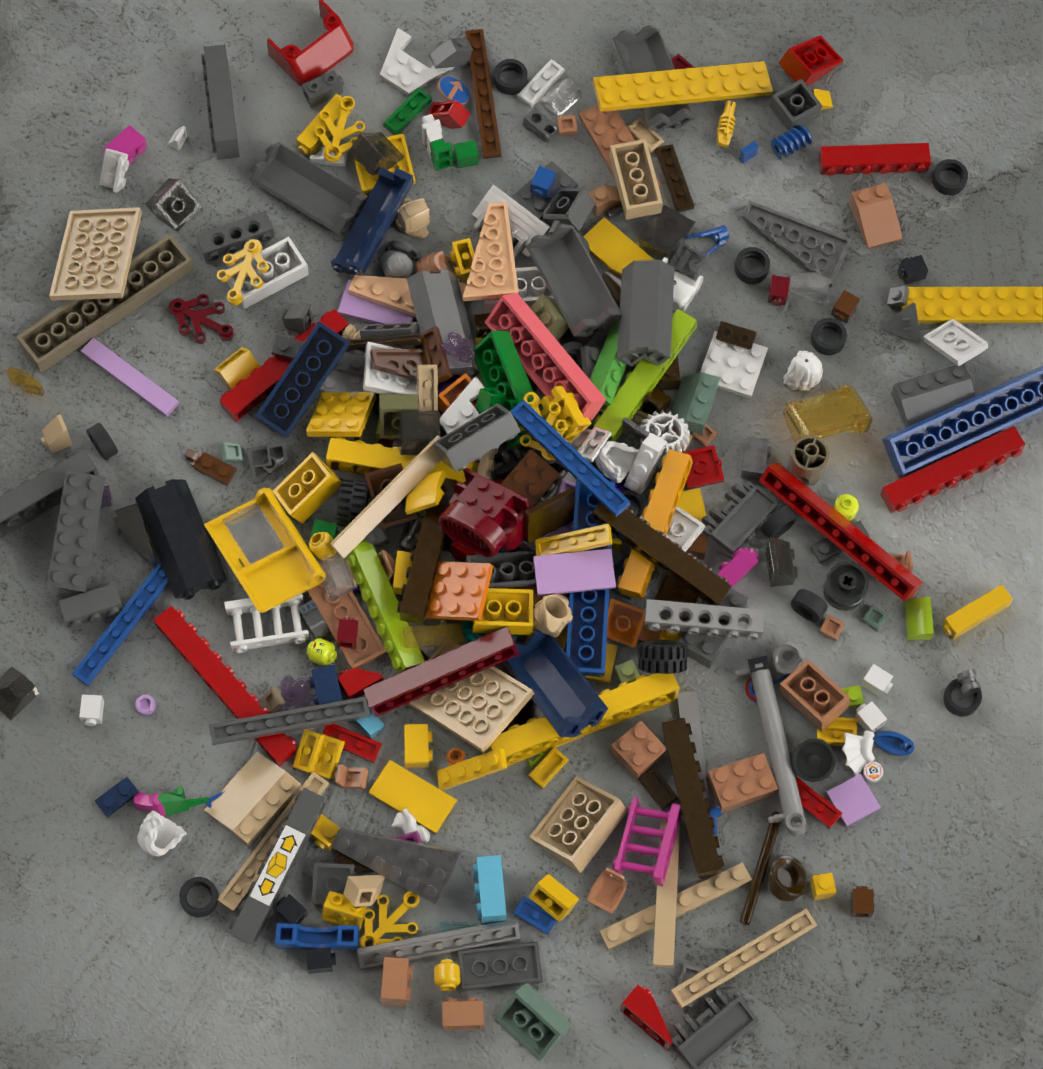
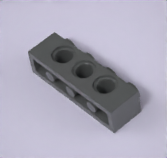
[196,210,275,262]

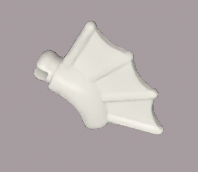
[842,730,875,777]

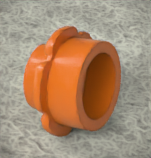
[446,748,466,765]

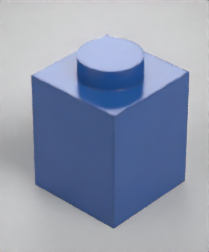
[530,166,556,199]

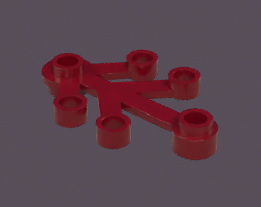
[168,293,234,344]

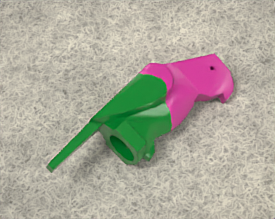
[134,785,209,817]

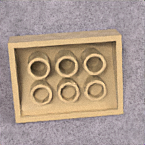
[204,752,301,849]
[529,776,627,874]

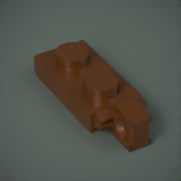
[184,449,237,486]

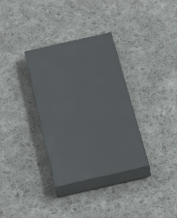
[457,941,543,992]

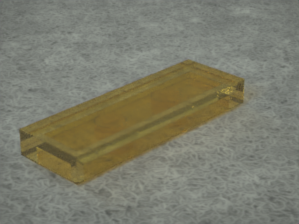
[403,624,464,648]

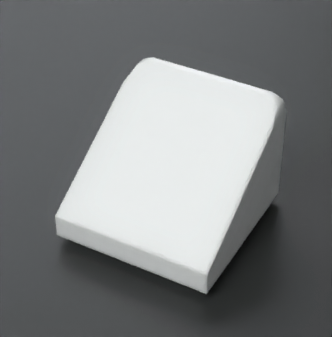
[168,126,187,150]

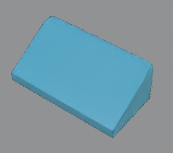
[353,708,386,739]

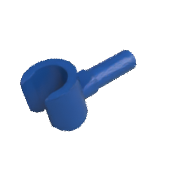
[710,806,722,835]

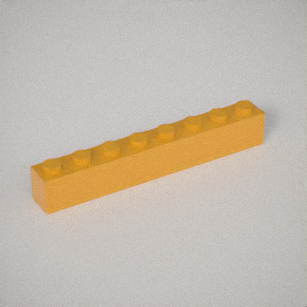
[617,450,693,600]

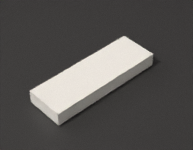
[517,59,565,108]

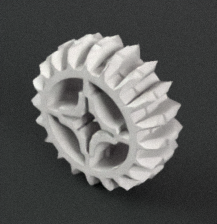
[640,410,690,456]

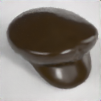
[768,855,806,902]

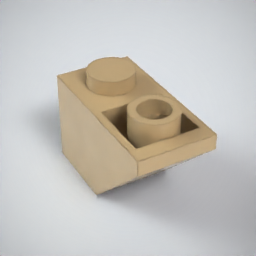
[343,875,385,907]

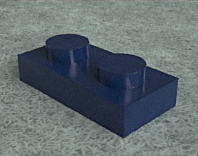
[95,777,139,818]

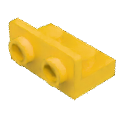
[310,814,340,852]
[321,891,367,932]

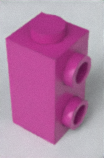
[717,547,759,587]

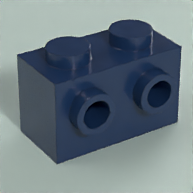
[309,665,343,705]

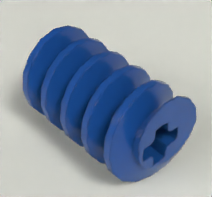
[771,125,812,159]

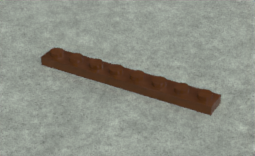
[465,29,501,159]

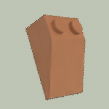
[849,183,903,249]

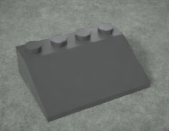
[891,364,975,428]

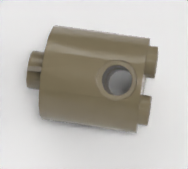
[787,435,830,485]

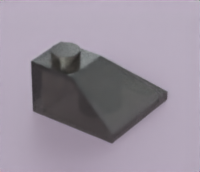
[0,667,39,721]

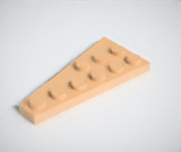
[463,202,519,301]
[348,275,466,318]

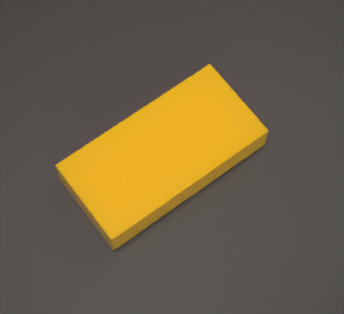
[528,747,569,790]

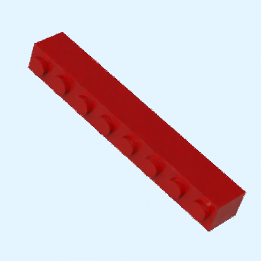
[219,309,349,422]
[880,426,1026,513]

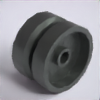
[823,562,869,611]
[792,737,836,782]

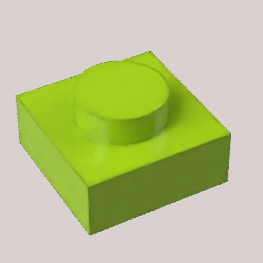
[841,685,864,708]

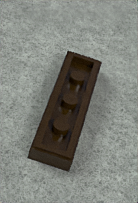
[655,144,694,213]

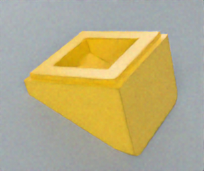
[812,89,833,110]

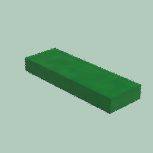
[383,88,432,135]

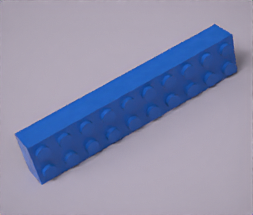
[882,366,1043,474]
[566,480,615,677]

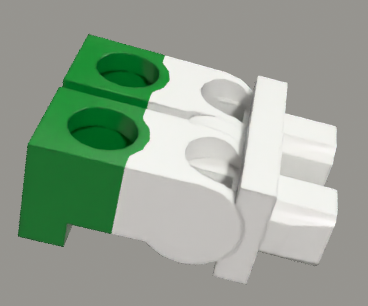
[422,114,453,171]

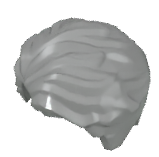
[380,250,413,279]
[771,641,804,674]

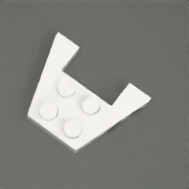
[380,28,454,96]
[438,377,518,436]

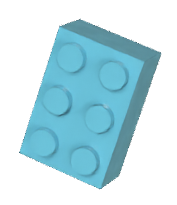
[473,855,506,925]

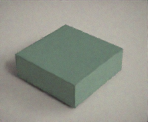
[220,442,243,463]
[861,604,888,631]

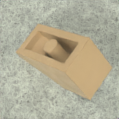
[41,414,73,454]

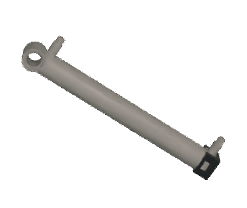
[734,655,806,837]

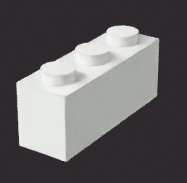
[624,433,667,495]

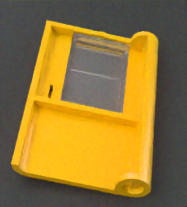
[204,488,327,613]

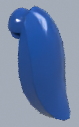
[872,731,915,756]

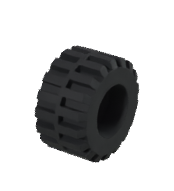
[336,479,370,527]
[638,640,688,674]

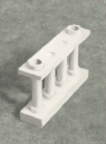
[225,594,309,653]

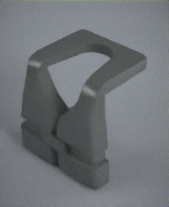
[669,242,709,279]
[616,417,649,450]

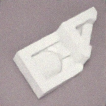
[309,146,348,167]

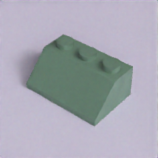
[671,372,720,436]
[495,983,572,1061]

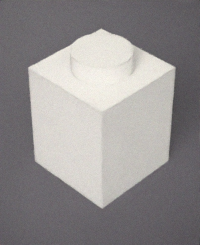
[861,664,893,698]
[79,695,104,726]
[855,701,887,733]

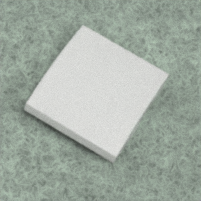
[569,426,611,462]

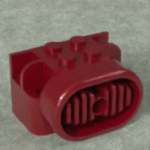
[439,468,530,558]

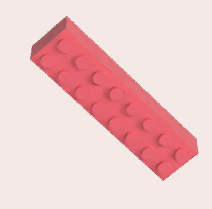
[485,293,606,422]

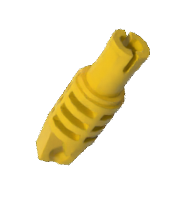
[717,101,736,148]

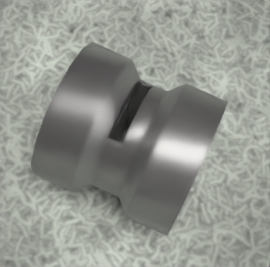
[957,669,981,695]

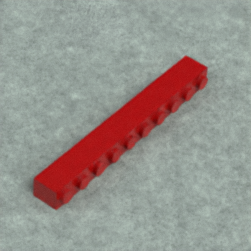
[759,462,923,602]
[154,605,297,767]

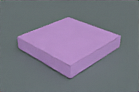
[826,774,881,827]

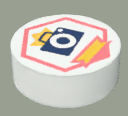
[863,762,883,783]

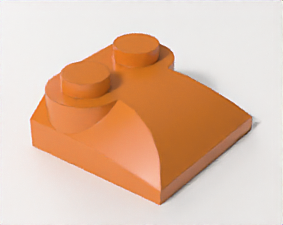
[607,598,645,648]

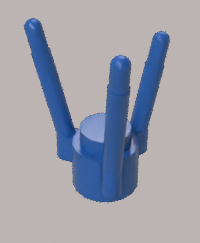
[686,225,729,264]

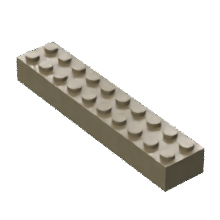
[16,234,194,373]

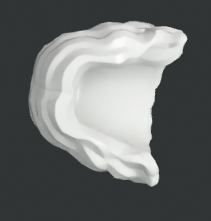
[783,351,823,391]
[595,441,639,483]
[137,811,187,857]

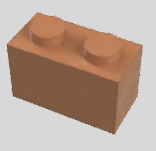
[442,998,484,1030]

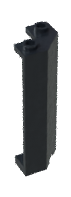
[135,479,227,600]

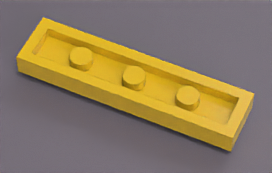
[535,524,612,556]
[437,748,507,790]

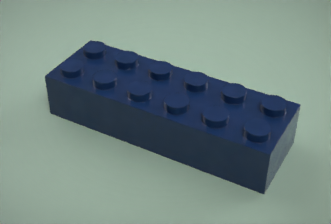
[256,321,351,437]

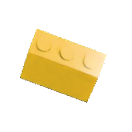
[272,452,342,524]
[472,588,533,635]

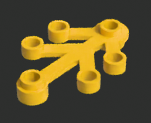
[314,96,365,162]
[217,239,269,306]
[516,392,568,461]
[359,891,420,948]

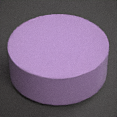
[135,695,156,716]

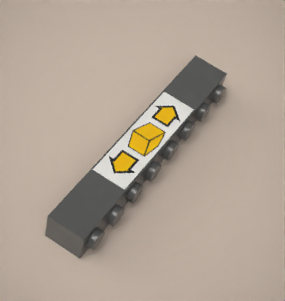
[229,788,328,946]

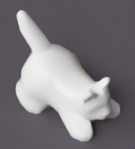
[391,808,430,844]

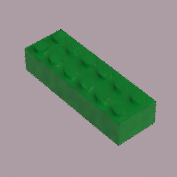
[471,331,544,450]

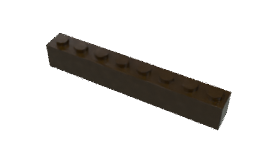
[397,478,457,625]
[589,502,732,606]
[662,718,724,879]

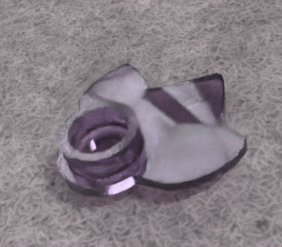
[440,332,475,363]
[280,675,314,708]

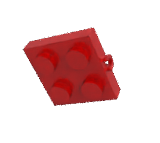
[681,445,724,490]

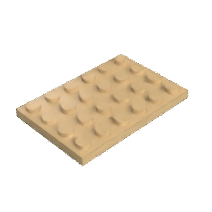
[49,207,142,301]
[408,638,534,753]

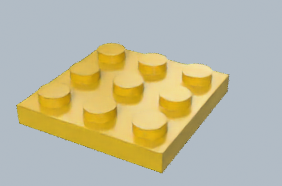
[351,134,416,194]
[306,392,377,437]

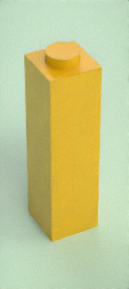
[296,94,351,157]
[942,584,1013,640]

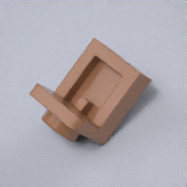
[335,764,368,789]

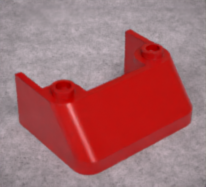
[266,0,354,87]

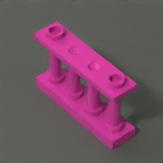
[612,797,682,886]

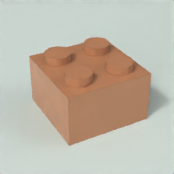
[610,720,667,781]
[381,957,413,1007]

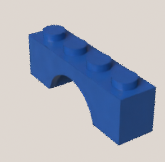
[276,923,359,951]

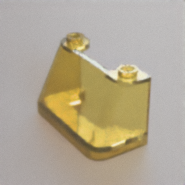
[783,385,873,443]

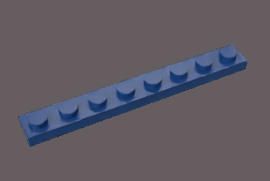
[510,400,630,517]
[72,562,169,687]

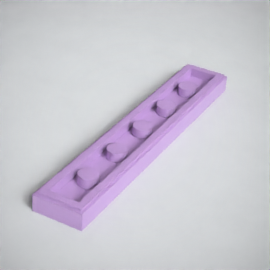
[81,338,179,417]

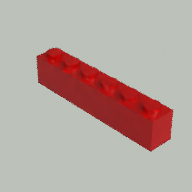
[819,143,931,176]

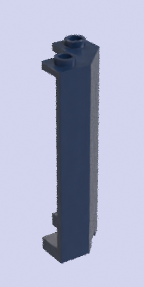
[331,167,414,276]
[504,629,608,738]

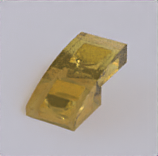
[7,367,44,396]

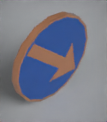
[438,76,470,105]

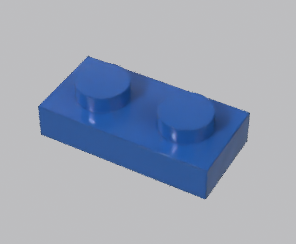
[513,896,557,935]

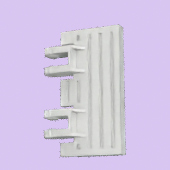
[472,185,551,258]

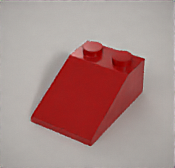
[779,35,844,86]
[620,985,672,1051]

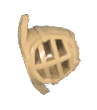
[395,198,430,239]
[533,594,573,638]

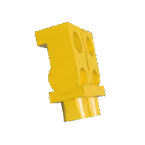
[540,386,592,443]

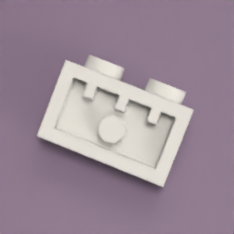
[99,149,129,193]

